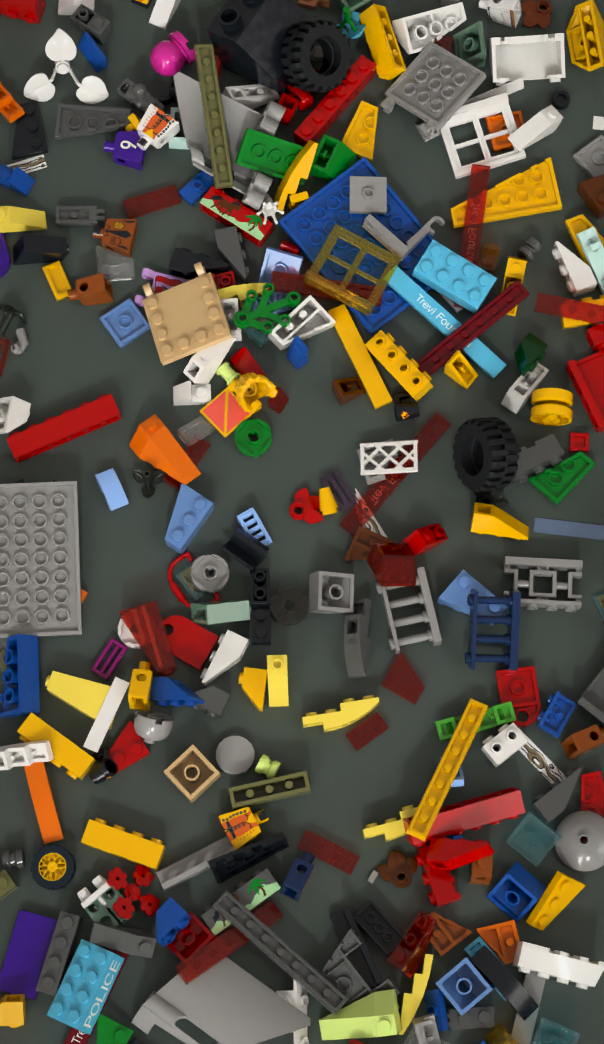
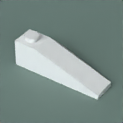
[392,2,467,54]

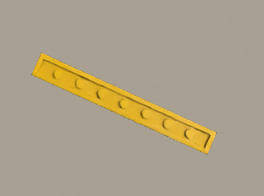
[406,698,488,841]

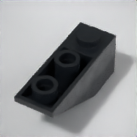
[169,248,229,279]

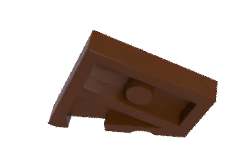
[344,526,394,561]

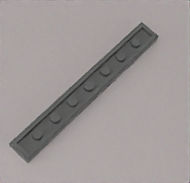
[212,890,348,1015]

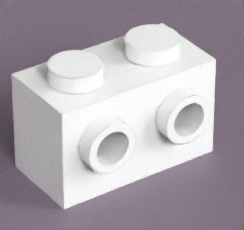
[481,722,528,767]

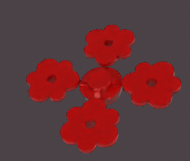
[107,865,160,919]

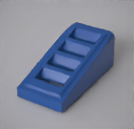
[287,336,309,369]

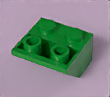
[309,134,358,183]

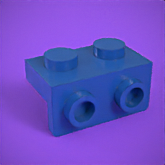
[536,691,577,739]

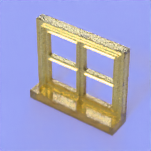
[304,224,402,317]

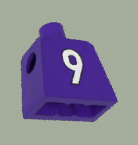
[104,131,146,170]

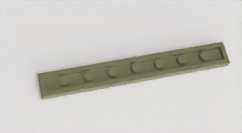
[194,43,234,189]

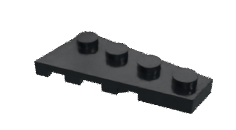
[207,832,289,884]

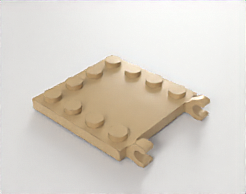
[142,261,233,366]

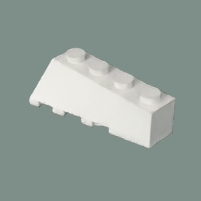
[512,941,604,990]

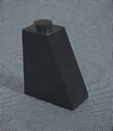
[13,233,69,265]

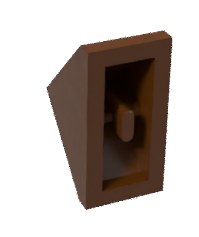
[332,377,366,406]

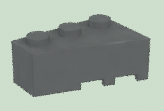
[511,434,565,484]

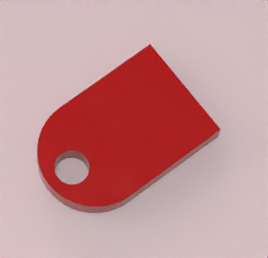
[156,615,219,671]
[495,666,541,727]

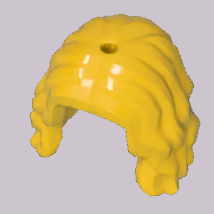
[234,372,278,413]

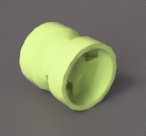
[255,754,281,779]

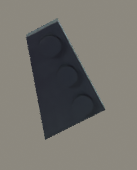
[12,101,48,160]

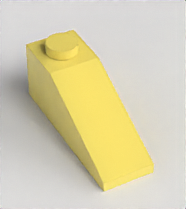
[0,206,47,233]

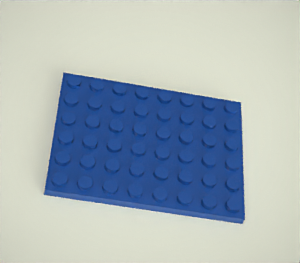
[278,157,436,336]

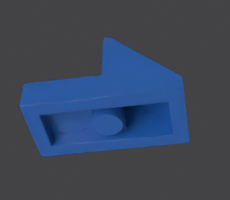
[0,164,35,197]

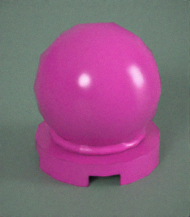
[150,31,196,76]

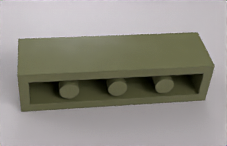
[228,771,311,810]

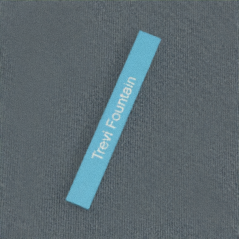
[383,265,506,379]

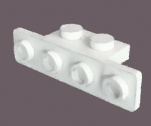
[276,979,309,1044]

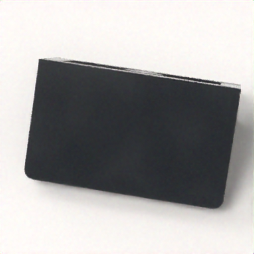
[221,527,270,570]

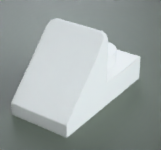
[173,381,211,406]

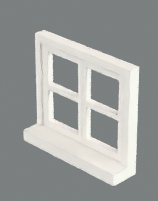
[440,92,526,179]

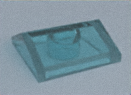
[505,811,561,867]

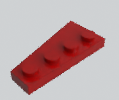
[580,770,604,844]

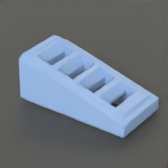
[237,507,273,546]

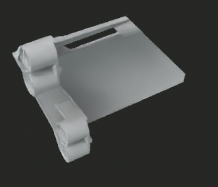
[173,71,286,210]
[131,935,311,1044]

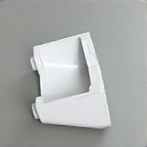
[488,33,566,86]

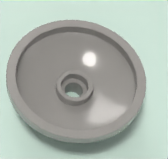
[554,811,604,872]

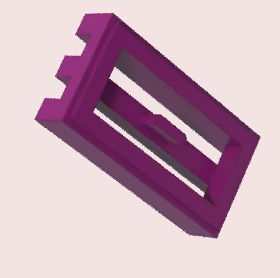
[91,638,128,681]

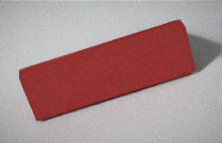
[230,347,266,377]

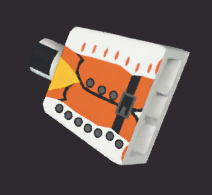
[137,104,180,151]

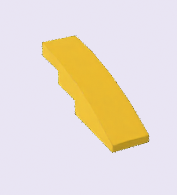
[273,140,318,211]

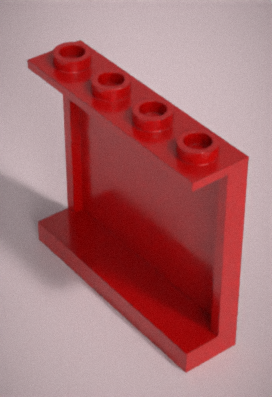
[565,350,604,433]

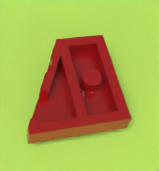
[109,721,150,773]

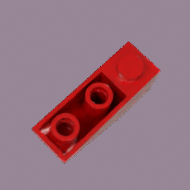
[426,837,494,870]

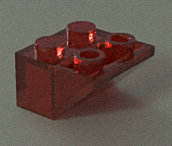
[366,543,416,587]

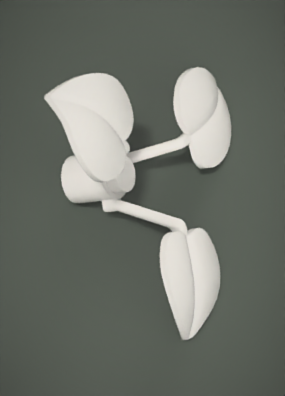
[24,28,109,104]

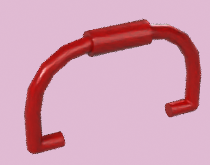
[167,551,221,608]

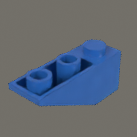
[150,677,204,707]

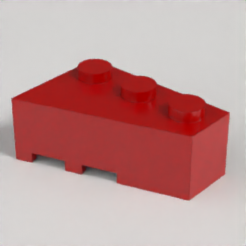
[0,0,46,24]
[415,845,461,908]

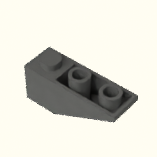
[214,226,250,284]
[532,768,582,825]

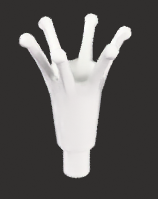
[256,193,284,225]

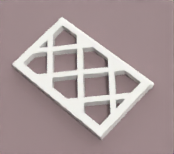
[360,440,418,475]

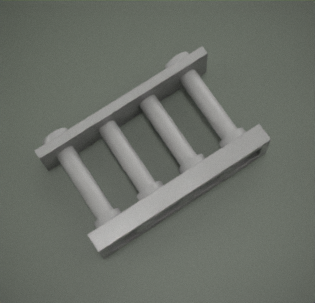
[376,567,442,654]

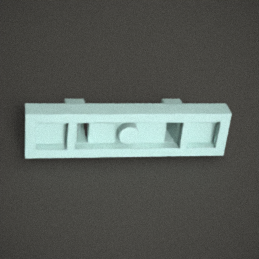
[576,226,604,295]

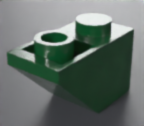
[514,332,548,377]

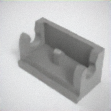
[412,1013,441,1044]

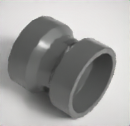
[517,237,542,263]
[2,848,25,870]

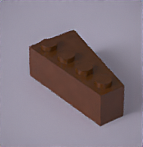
[576,174,604,219]

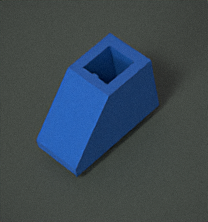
[156,897,191,947]

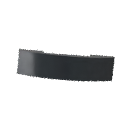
[469,945,539,1021]

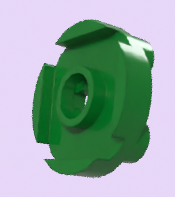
[235,419,272,458]

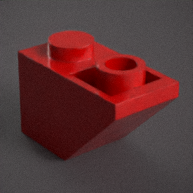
[402,523,448,557]

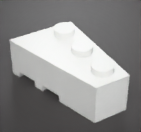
[268,295,336,351]

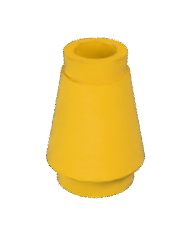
[319,487,338,516]

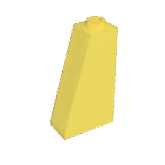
[267,655,289,707]
[45,670,115,730]

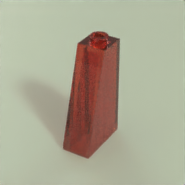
[119,601,177,677]

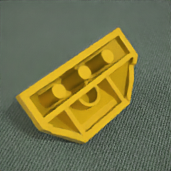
[566,0,604,72]

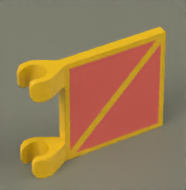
[199,378,262,438]

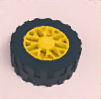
[30,845,76,890]

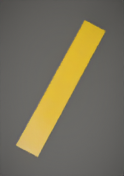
[327,304,392,410]

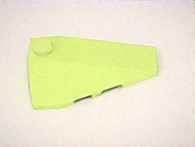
[319,989,402,1040]

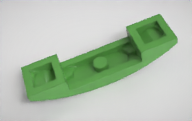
[435,701,516,741]

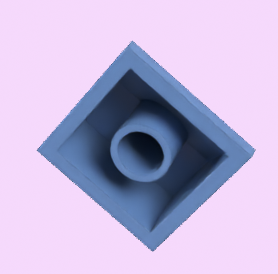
[435,956,495,1016]

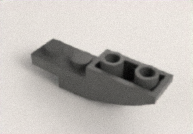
[344,599,372,678]

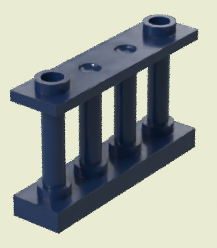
[465,589,521,670]

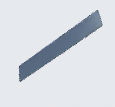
[533,517,604,540]

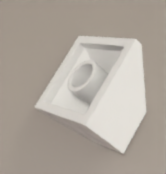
[0,396,31,434]

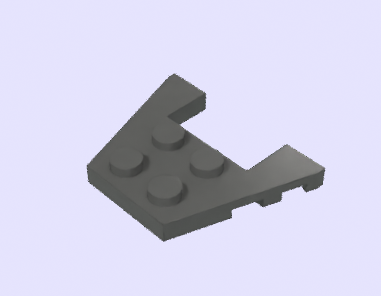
[320,927,401,1009]

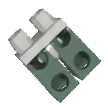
[77,875,137,926]

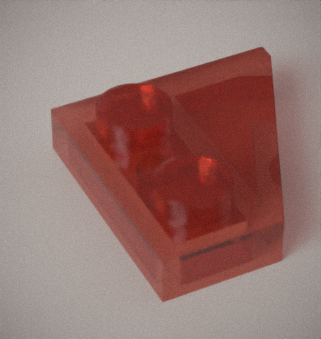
[381,653,425,705]

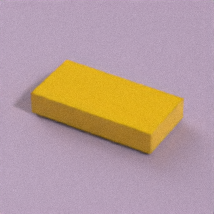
[42,260,72,301]

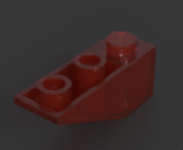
[387,910,437,979]

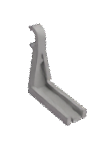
[362,214,445,261]

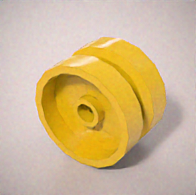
[530,388,573,426]

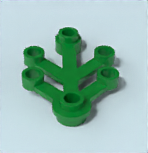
[233,283,301,334]

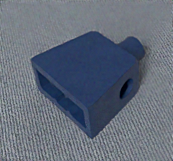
[280,851,315,902]

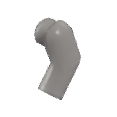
[10,328,29,355]

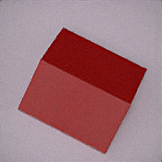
[167,911,216,966]

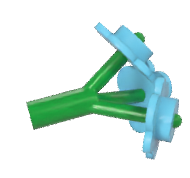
[336,6,366,39]

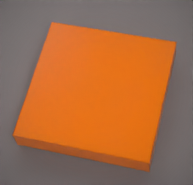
[485,110,524,152]

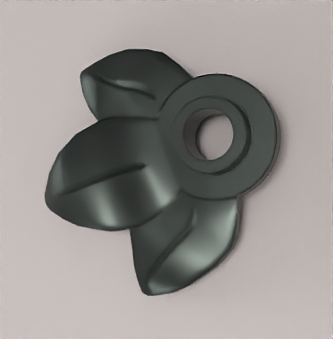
[473,489,508,510]

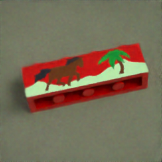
[199,186,273,248]

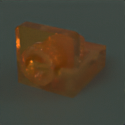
[477,243,501,274]

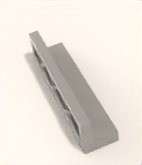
[156,836,235,891]

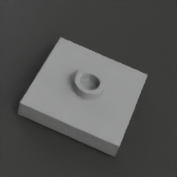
[349,176,387,214]

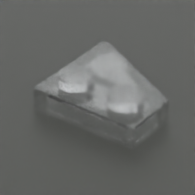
[96,246,135,281]

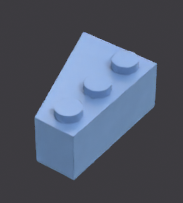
[165,483,214,554]
[437,569,508,626]

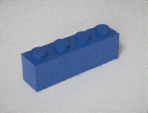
[0,634,40,718]

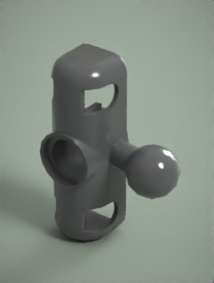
[117,77,167,113]

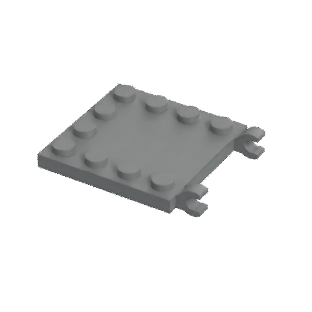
[380,41,487,139]

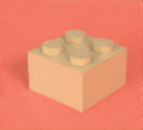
[163,744,221,803]

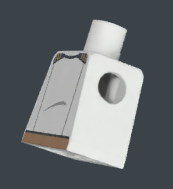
[479,0,522,29]

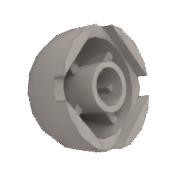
[134,710,174,744]

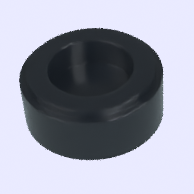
[551,91,570,110]

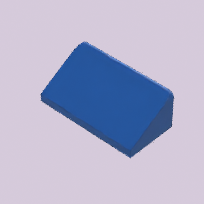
[78,31,108,73]

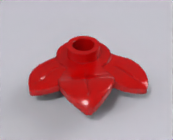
[289,488,323,524]

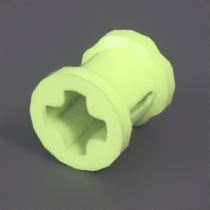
[216,362,241,386]

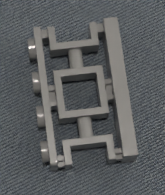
[503,556,583,612]

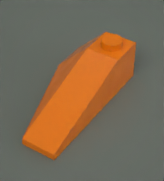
[129,414,201,485]

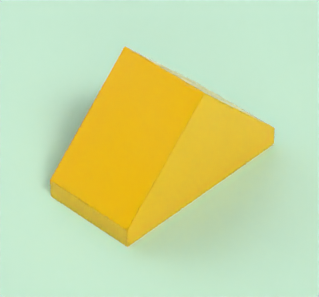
[444,350,478,389]

